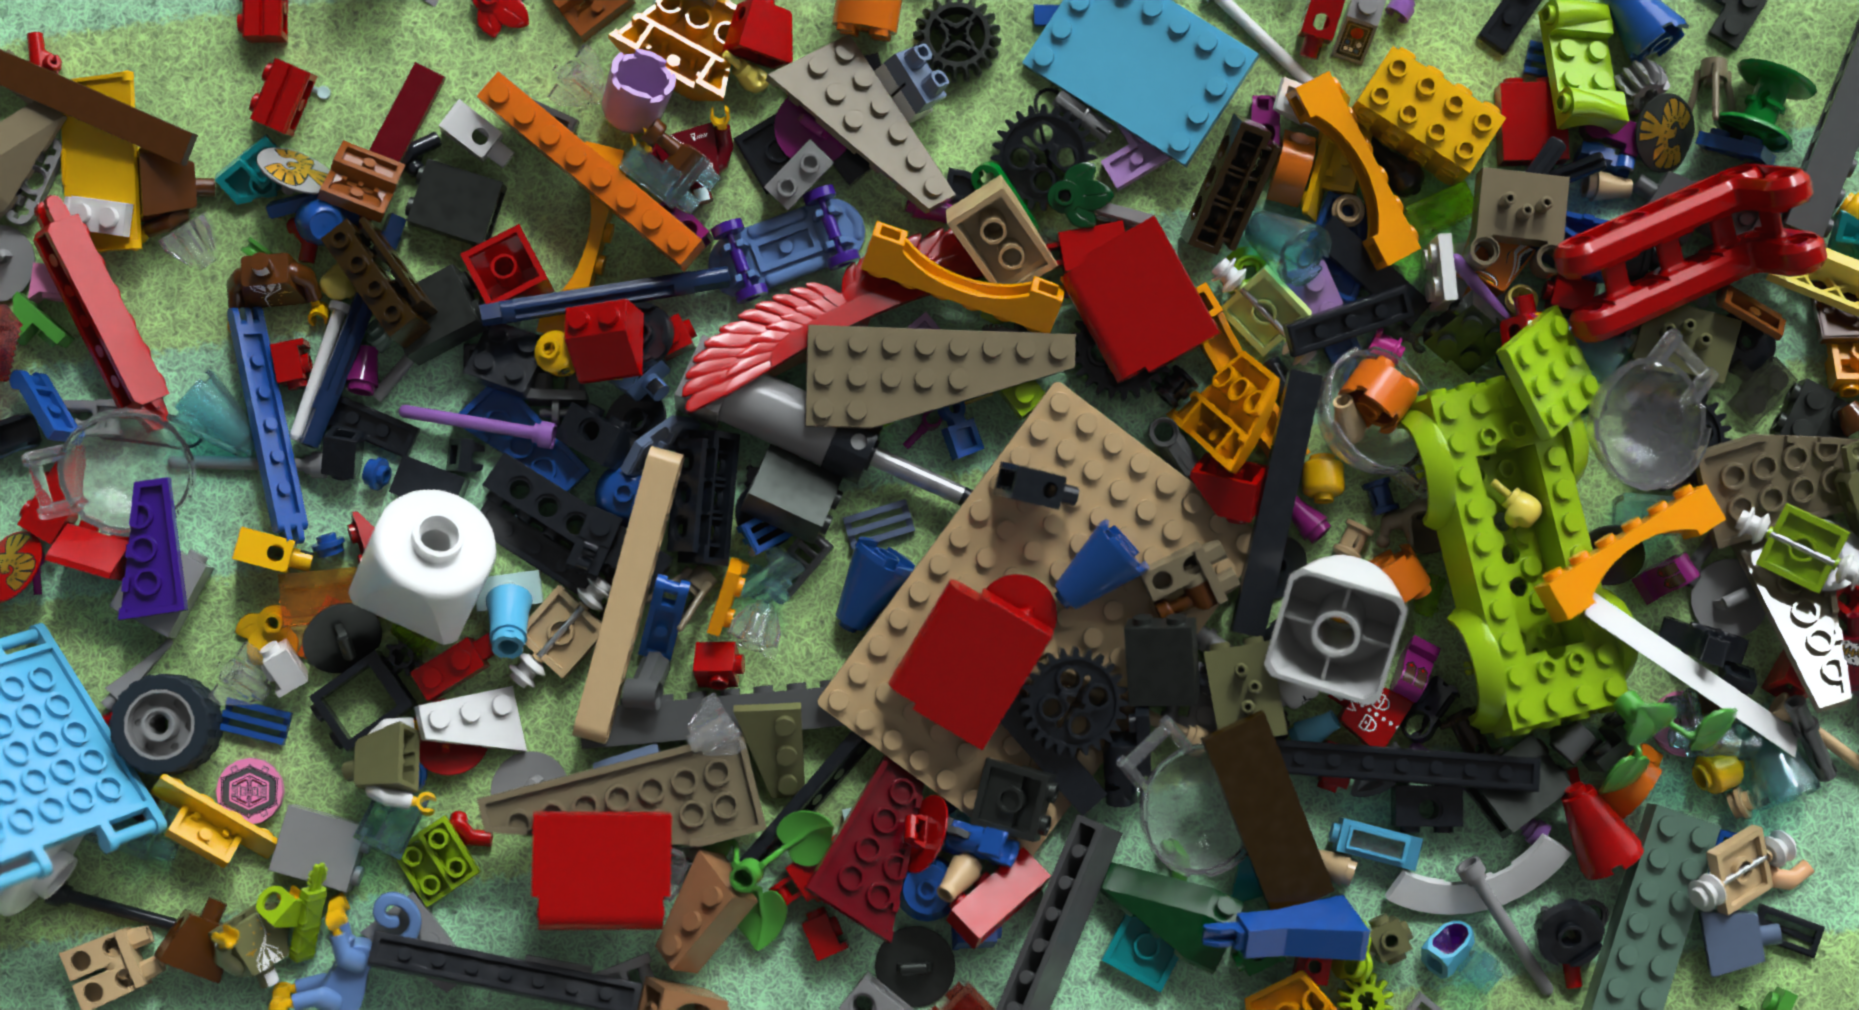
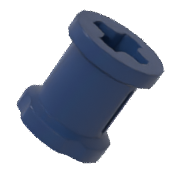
[1362,476,1400,517]

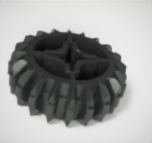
[913,0,1001,83]

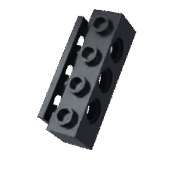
[667,430,740,566]

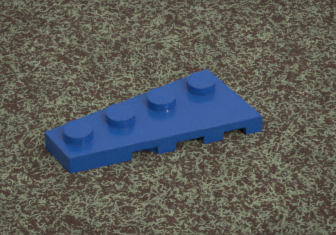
[458,387,591,492]

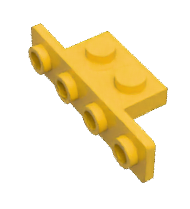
[1300,89,1373,222]
[151,774,278,869]

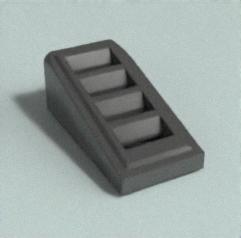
[766,534,834,597]

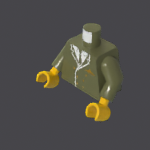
[208,885,301,989]

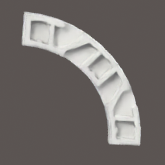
[1385,833,1572,915]

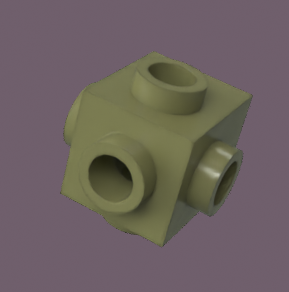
[1368,913,1413,965]

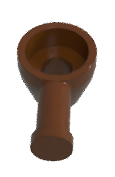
[1837,400,1859,437]

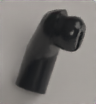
[402,131,442,178]

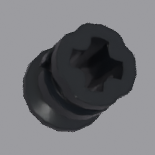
[1154,365,1199,409]

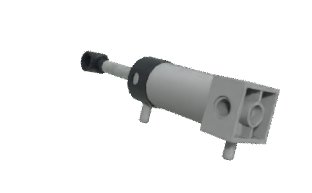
[674,335,973,506]

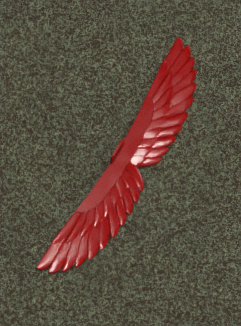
[682,227,985,413]

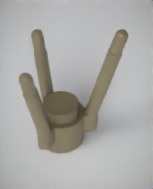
[1688,56,1737,121]
[645,565,718,632]

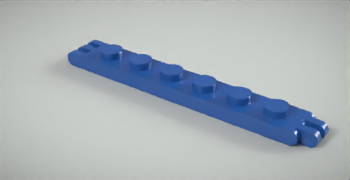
[227,306,308,544]

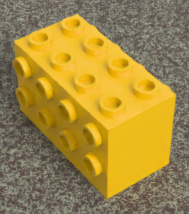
[1352,46,1506,188]

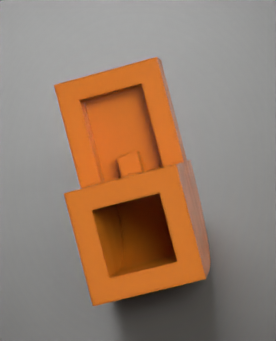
[1266,129,1316,208]
[1600,743,1664,819]

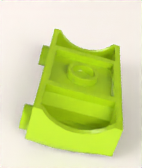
[1538,0,1629,134]

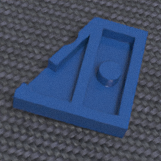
[1696,128,1776,165]

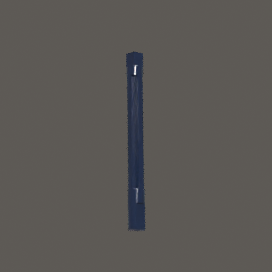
[299,213,407,449]
[479,266,730,327]

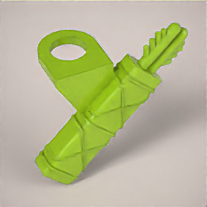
[256,862,328,963]

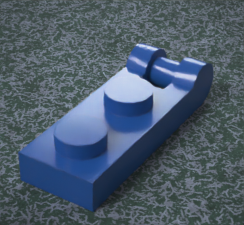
[9,369,82,443]
[638,573,691,661]

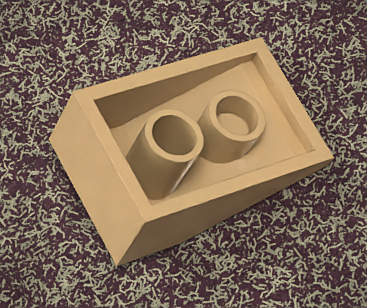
[946,175,1058,284]

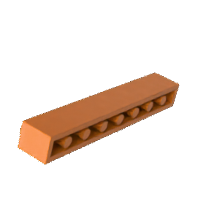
[477,71,705,272]

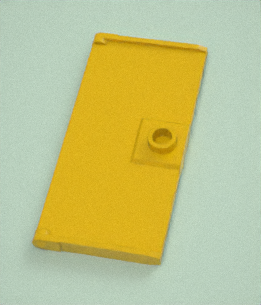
[61,70,142,252]

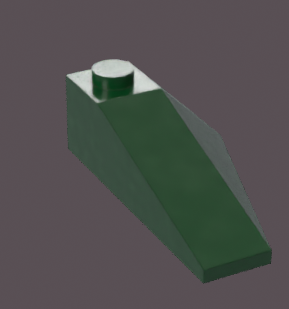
[1100,862,1244,975]

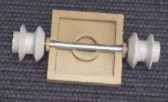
[509,576,612,688]
[1688,824,1797,916]

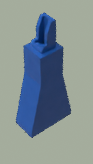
[1201,895,1370,961]

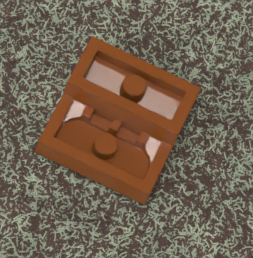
[551,0,636,42]
[317,140,406,223]
[1716,284,1786,341]

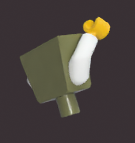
[342,717,437,816]

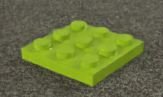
[1496,305,1602,441]

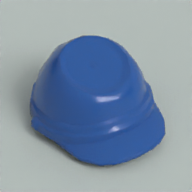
[295,194,360,245]

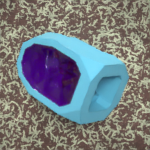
[1421,920,1475,979]

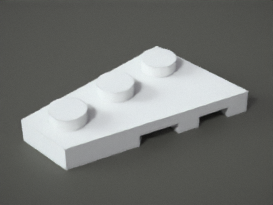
[414,686,527,752]

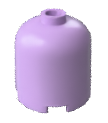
[602,49,676,134]

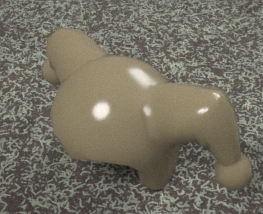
[1376,496,1442,554]

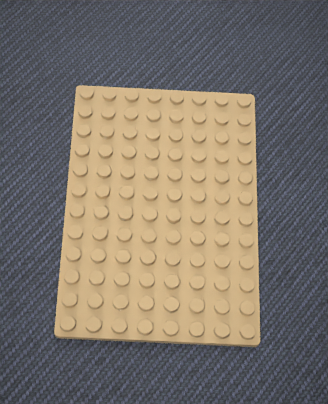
[817,382,1253,856]

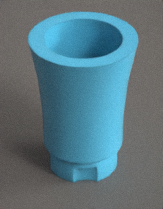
[486,584,533,659]

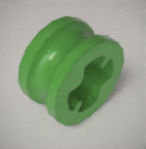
[240,237,274,256]

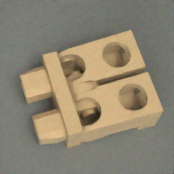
[59,925,166,1010]

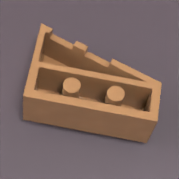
[655,849,758,973]

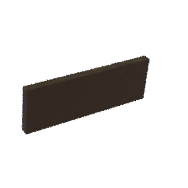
[1200,710,1335,910]

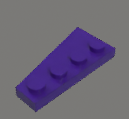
[118,477,188,621]

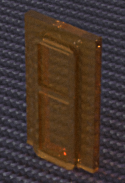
[278,567,380,627]

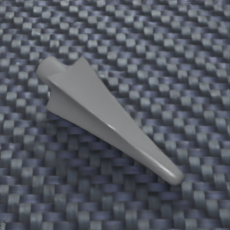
[101,638,173,711]

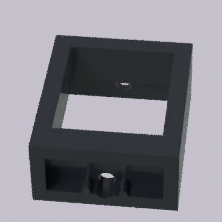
[309,650,418,752]

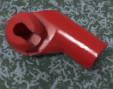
[27,32,62,73]
[449,811,493,847]

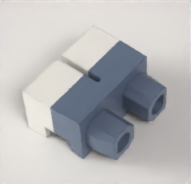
[874,43,950,123]

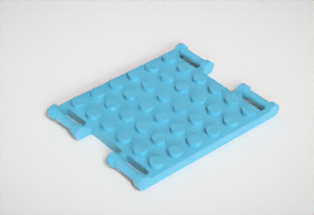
[0,623,167,892]

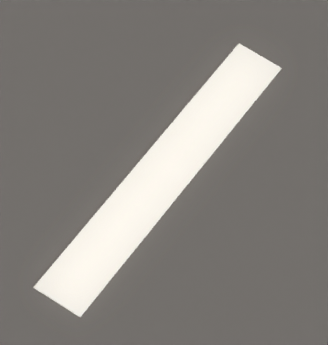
[1584,593,1798,758]

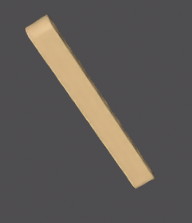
[572,446,684,745]

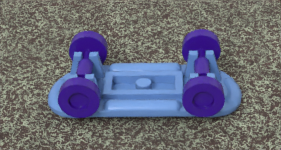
[708,184,865,304]

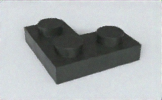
[1707,0,1768,51]

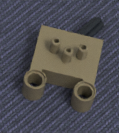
[1463,136,1570,279]

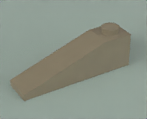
[0,100,67,218]

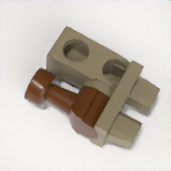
[1140,540,1241,618]

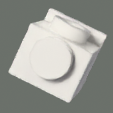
[259,638,308,698]

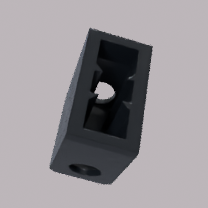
[993,461,1079,510]

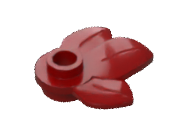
[472,0,529,38]

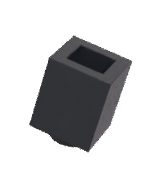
[321,426,365,481]

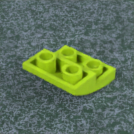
[391,815,481,908]

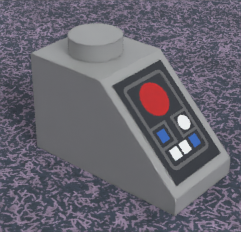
[1331,0,1386,66]

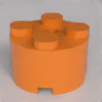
[832,0,902,42]
[1338,356,1420,434]
[1369,544,1432,603]

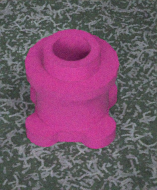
[1363,328,1405,365]

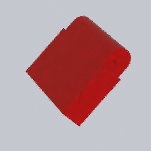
[1060,215,1221,383]
[888,579,1054,751]
[532,811,672,930]

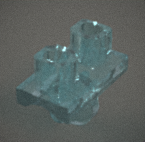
[741,545,805,605]

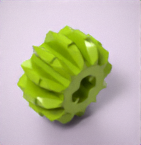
[1336,972,1394,1010]

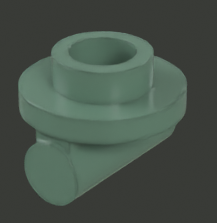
[366,318,393,354]

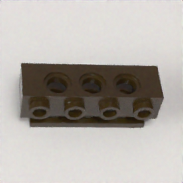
[1180,113,1281,255]
[321,216,438,349]

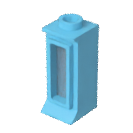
[1328,817,1423,871]

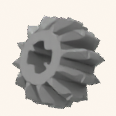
[1614,58,1670,116]

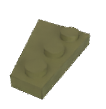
[733,702,805,798]

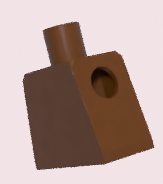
[154,897,228,984]

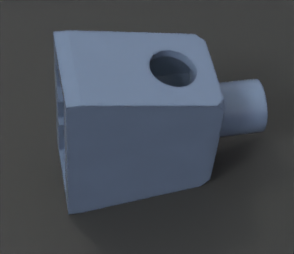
[1698,909,1782,977]

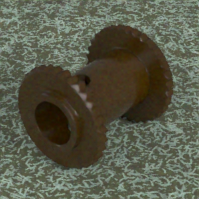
[1439,705,1504,755]

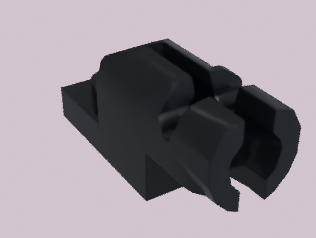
[1103,706,1151,807]

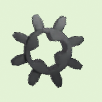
[384,635,428,676]

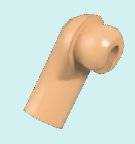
[1769,859,1814,890]

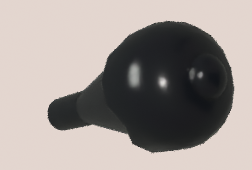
[1371,136,1425,198]

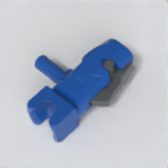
[940,817,1020,867]

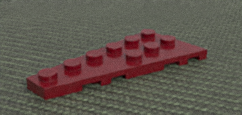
[804,754,924,943]

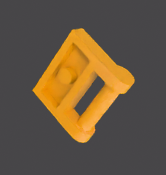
[707,557,750,637]

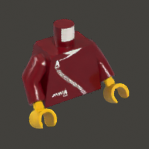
[630,106,734,206]

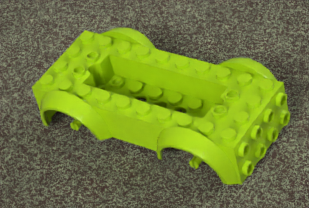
[1397,375,1638,738]

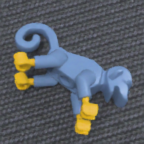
[269,891,422,1010]

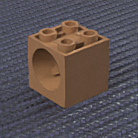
[637,976,729,1010]

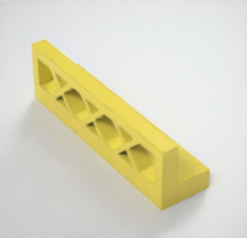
[1766,248,1859,317]

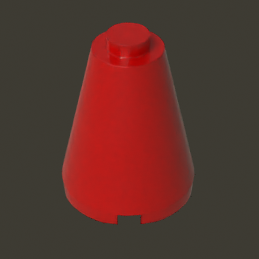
[1561,782,1644,880]

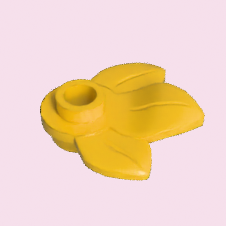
[235,605,299,665]

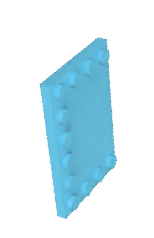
[1022,0,1260,167]

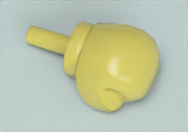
[722,50,769,93]
[319,263,356,301]
[1490,478,1542,528]

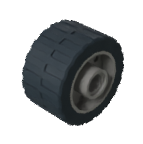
[109,674,223,776]

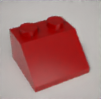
[460,224,555,304]
[565,299,644,384]
[1190,452,1267,524]
[44,520,130,581]

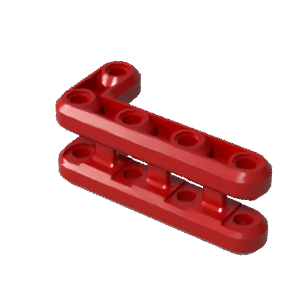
[1553,164,1828,343]

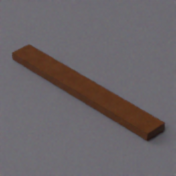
[0,49,198,166]

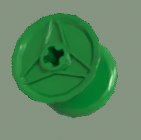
[1713,58,1817,153]

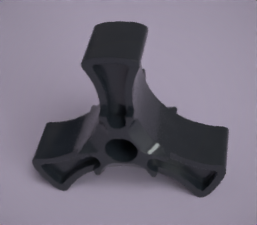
[1658,616,1749,667]

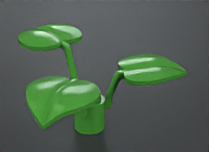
[1597,690,1738,794]
[698,811,834,951]

